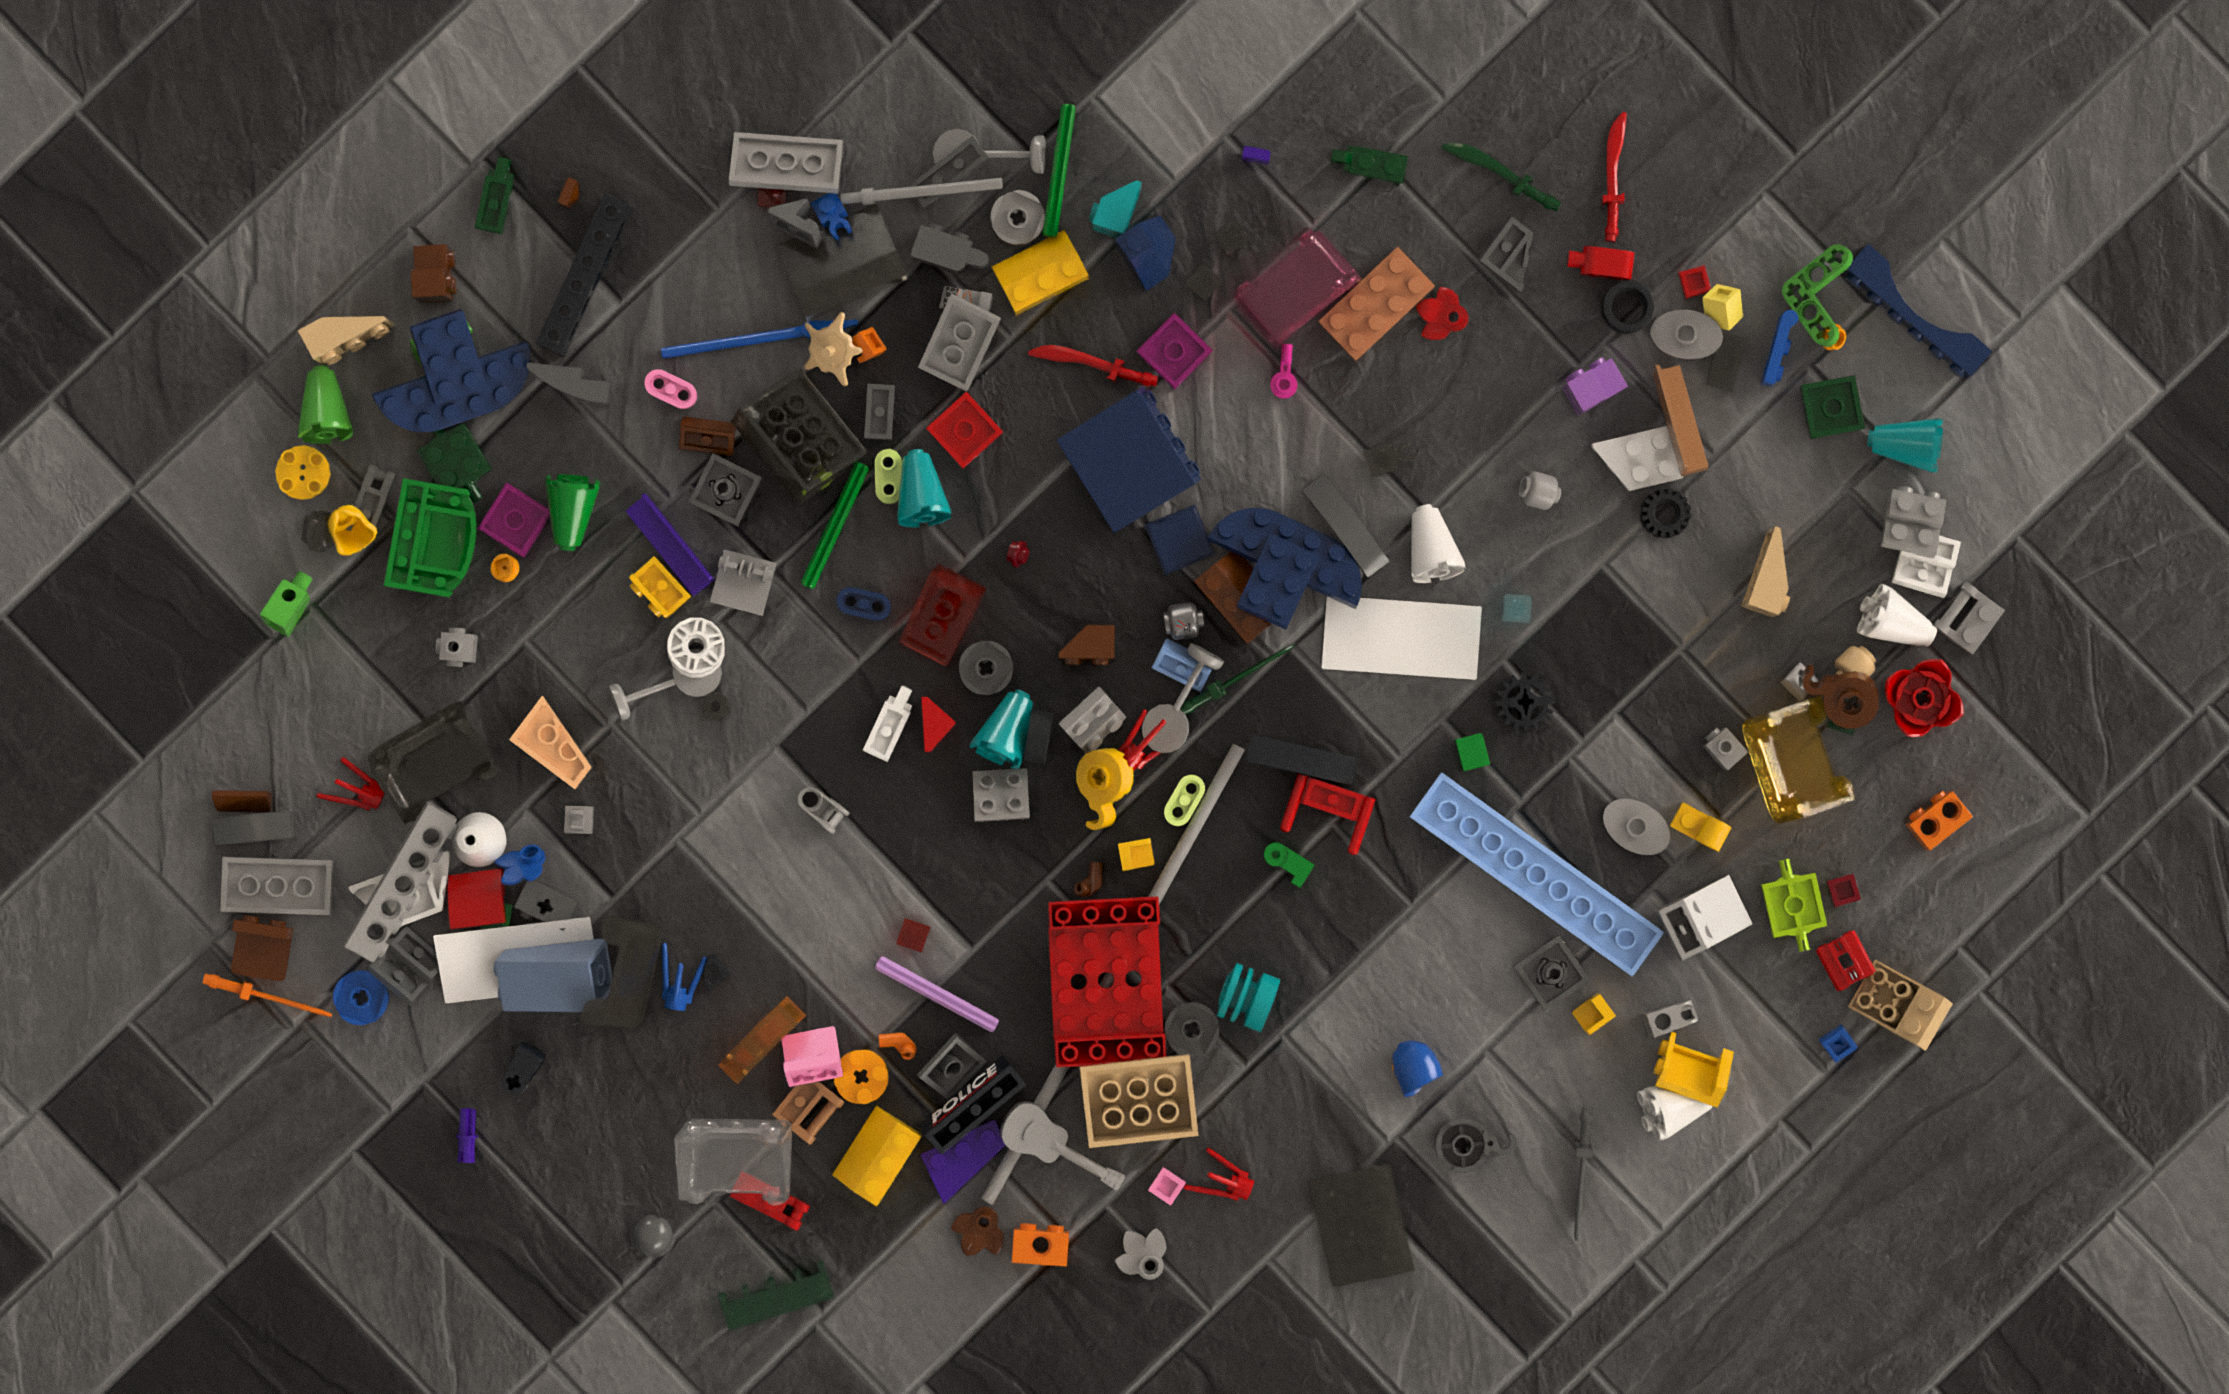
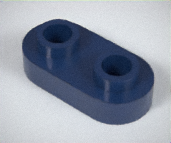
[837,587,891,621]

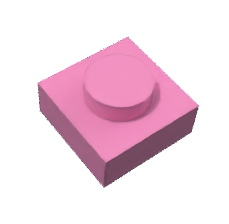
[1148,1167,1186,1205]

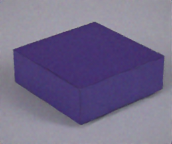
[1242,146,1271,165]

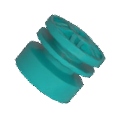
[1217,963,1281,1032]

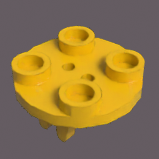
[275,445,331,500]

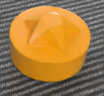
[491,554,519,582]

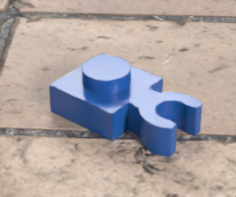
[811,193,852,241]

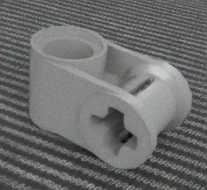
[798,787,850,834]

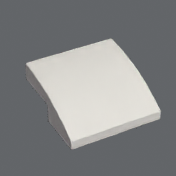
[1891,536,1961,598]

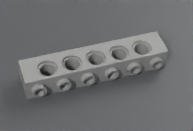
[344,801,458,963]

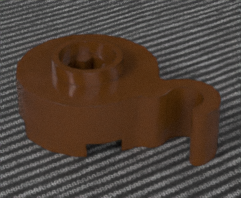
[1803,665,1879,729]

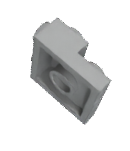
[1881,486,1946,558]
[1058,687,1126,754]

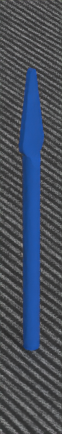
[661,320,858,359]

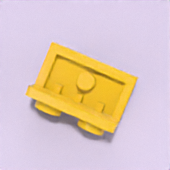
[629,556,692,619]

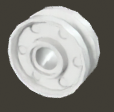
[668,618,725,678]

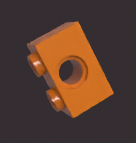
[1012,1223,1069,1266]

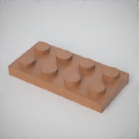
[1318,247,1435,362]

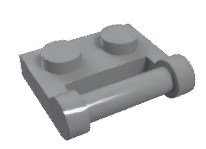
[1933,582,2005,655]

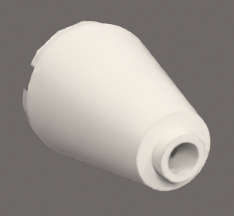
[1411,504,1466,583]
[452,812,507,867]

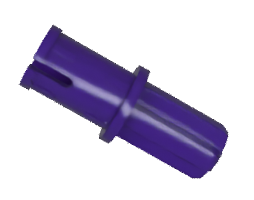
[456,1108,478,1163]

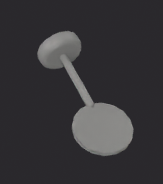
[933,129,1046,174]
[1142,643,1224,753]
[608,649,722,721]

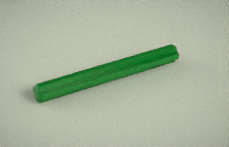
[1043,104,1076,238]
[801,462,869,589]

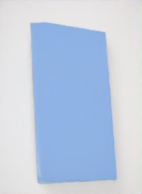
[1152,639,1212,692]

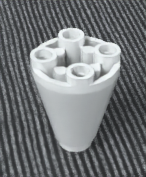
[1857,584,1937,647]
[1637,1086,1712,1141]

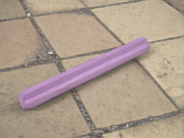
[875,957,999,1032]

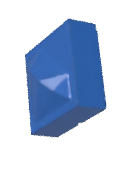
[1819,1024,1858,1063]

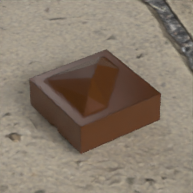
[558,177,580,209]

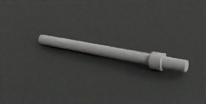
[841,178,1003,205]

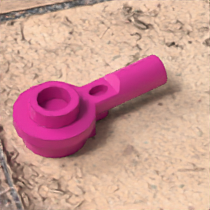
[1270,344,1297,399]

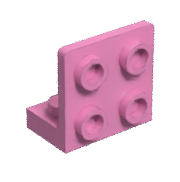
[781,1026,843,1087]

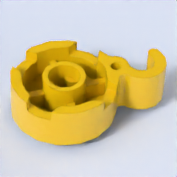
[1076,748,1133,830]

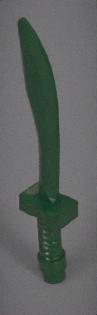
[1441,143,1561,212]
[1180,643,1295,715]

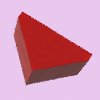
[922,697,957,752]

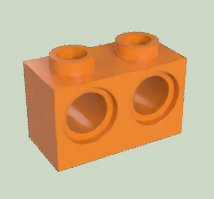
[1906,790,1973,851]

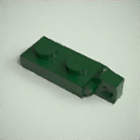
[1330,146,1408,184]
[475,157,514,235]

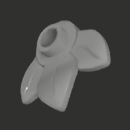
[1115,1228,1166,1280]

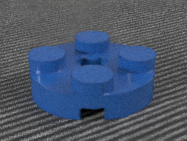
[333,970,389,1025]

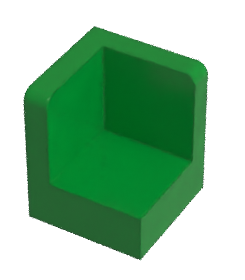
[1454,733,1490,772]

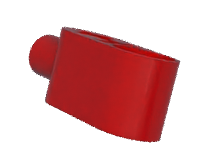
[1567,246,1635,281]

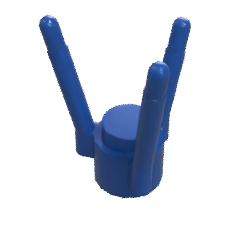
[662,943,708,1011]

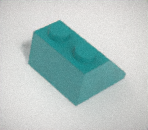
[1089,180,1141,238]

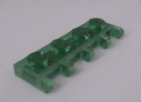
[718,1261,834,1331]

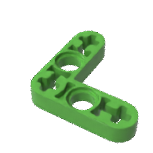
[1782,244,1853,347]

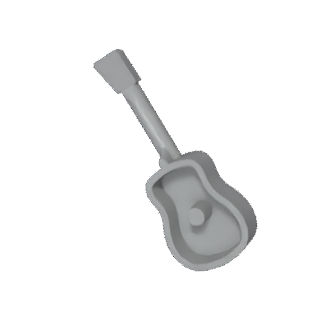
[1000,1101,1125,1190]

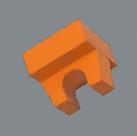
[852,327,887,363]

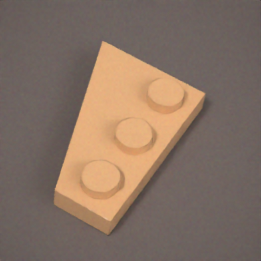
[509,696,592,789]

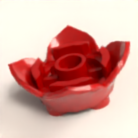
[1885,659,1964,737]

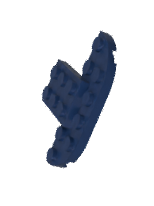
[371,309,530,432]
[1207,508,1362,630]

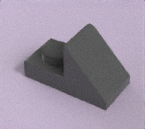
[767,199,822,248]

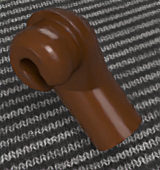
[1074,862,1103,898]

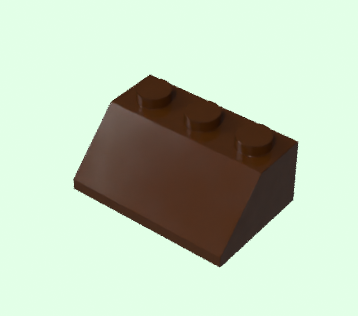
[1194,551,1272,645]

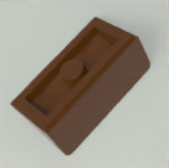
[679,417,737,456]
[212,790,271,812]

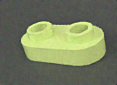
[875,449,902,504]
[1164,775,1205,826]

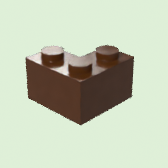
[411,244,457,304]

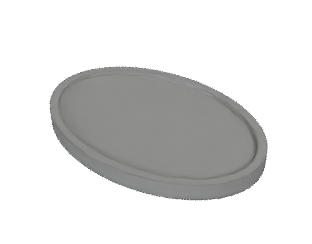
[1650,310,1723,360]
[1603,799,1670,855]

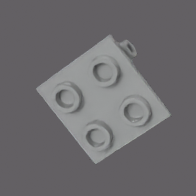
[710,549,777,616]
[973,768,1030,822]

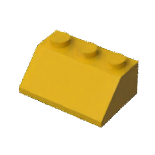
[992,230,1089,316]
[832,1105,922,1206]

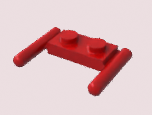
[1280,774,1376,855]

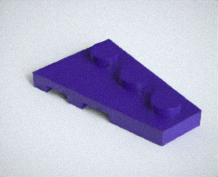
[920,1119,1005,1204]

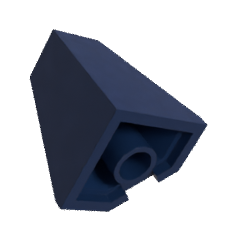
[1115,216,1176,292]

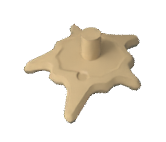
[805,312,863,386]

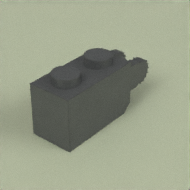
[910,223,990,274]

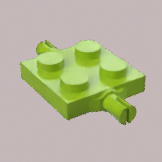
[1761,859,1827,952]

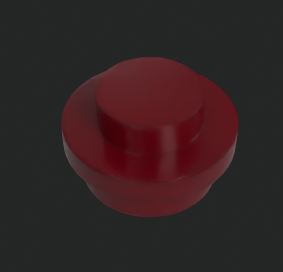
[1007,540,1030,568]

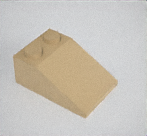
[1741,526,1790,617]

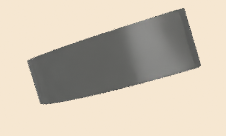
[1302,475,1389,578]

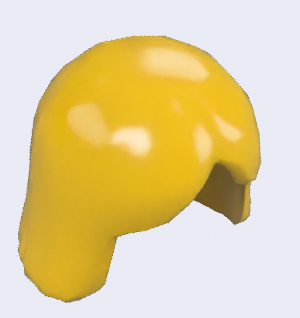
[328,505,377,556]

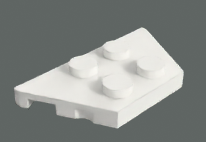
[1591,426,1683,492]
[349,851,450,926]

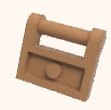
[772,1081,845,1145]

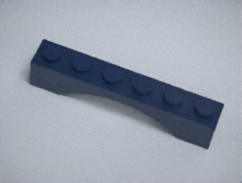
[1844,244,1992,378]

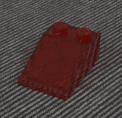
[899,564,987,667]

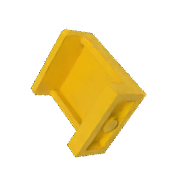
[1653,1031,1734,1108]

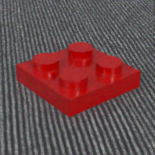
[926,391,1003,469]

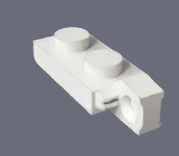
[863,686,912,762]

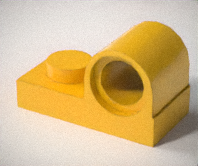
[1669,802,1732,852]

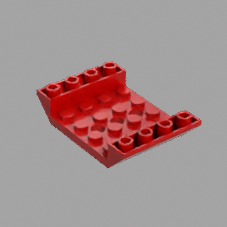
[1048,896,1166,1067]

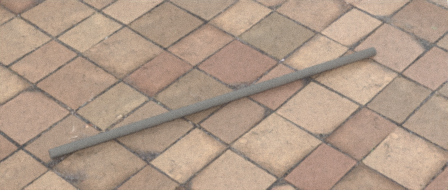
[981,744,1245,1205]

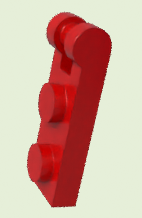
[730,1171,810,1230]

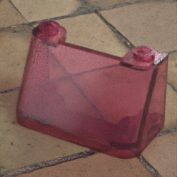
[1234,229,1361,350]

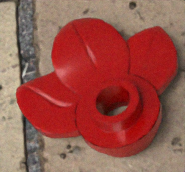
[1416,287,1469,340]

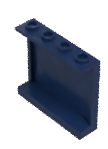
[1057,386,1201,533]

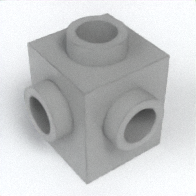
[435,628,478,667]

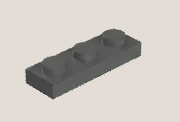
[908,136,990,209]

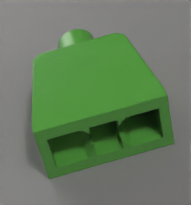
[260,571,313,638]

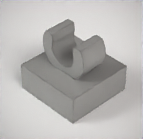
[564,806,594,834]

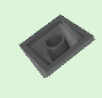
[917,1033,987,1100]

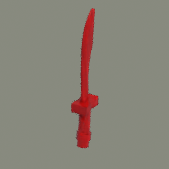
[1601,112,1627,243]
[1028,345,1158,387]

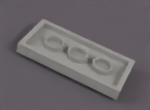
[729,132,843,194]
[220,857,334,915]

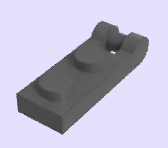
[345,464,397,545]

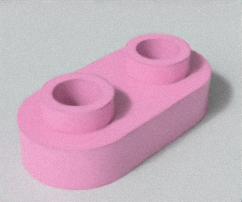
[644,369,697,409]

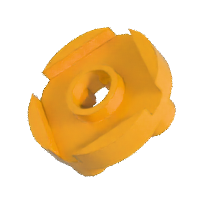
[834,1049,889,1104]

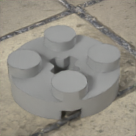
[991,190,1045,246]

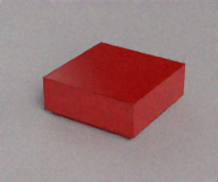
[1678,265,1711,299]

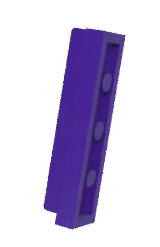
[626,493,715,596]

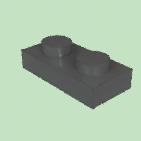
[864,384,895,440]

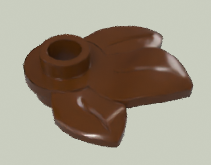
[951,1206,1004,1256]

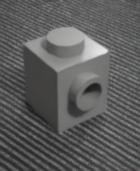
[1703,727,1748,771]

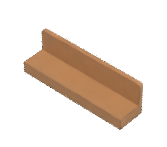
[1652,365,1709,476]

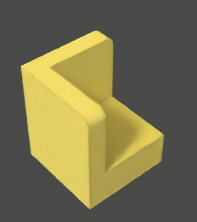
[1703,284,1743,331]

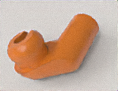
[879,1033,917,1060]

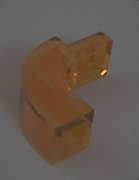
[718,996,806,1084]

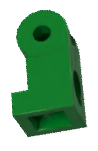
[1264,843,1314,888]

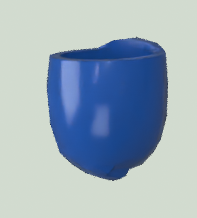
[1392,1040,1443,1097]

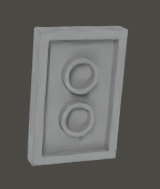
[918,294,1001,391]

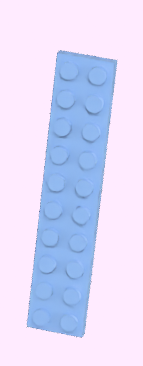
[1409,772,1664,977]

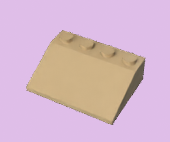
[1080,1054,1198,1148]

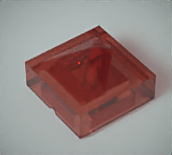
[758,188,786,207]

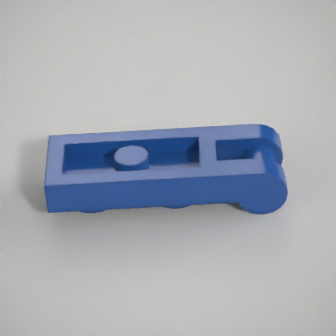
[1760,310,1798,387]

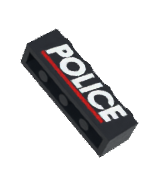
[918,1055,1027,1155]

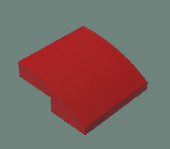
[448,868,506,929]

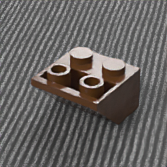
[1059,625,1114,665]

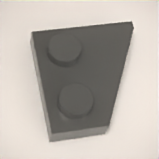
[1478,216,1533,292]

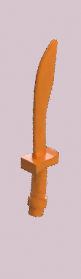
[203,973,332,1017]

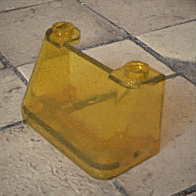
[1742,695,1855,824]

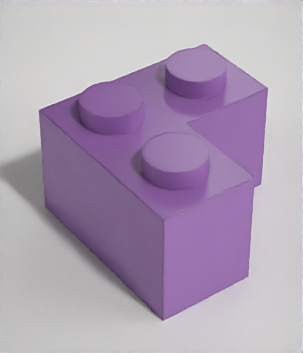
[1562,357,1628,416]

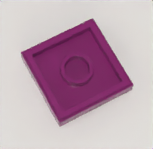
[1136,313,1213,390]
[477,482,550,558]

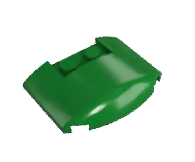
[384,478,477,597]

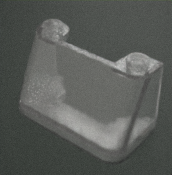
[674,1119,792,1205]

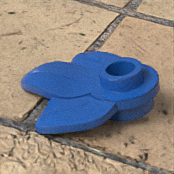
[494,844,546,885]

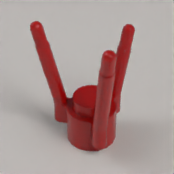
[1118,709,1166,771]
[316,757,386,811]
[1183,1148,1254,1201]

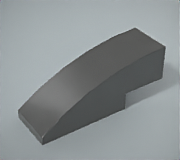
[527,363,611,406]
[212,811,295,846]

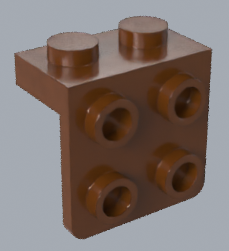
[231,915,294,981]

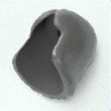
[630,1215,675,1258]

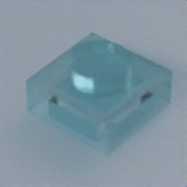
[1502,594,1532,623]

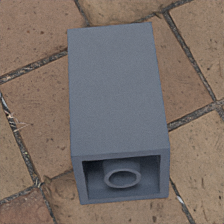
[494,939,614,1012]

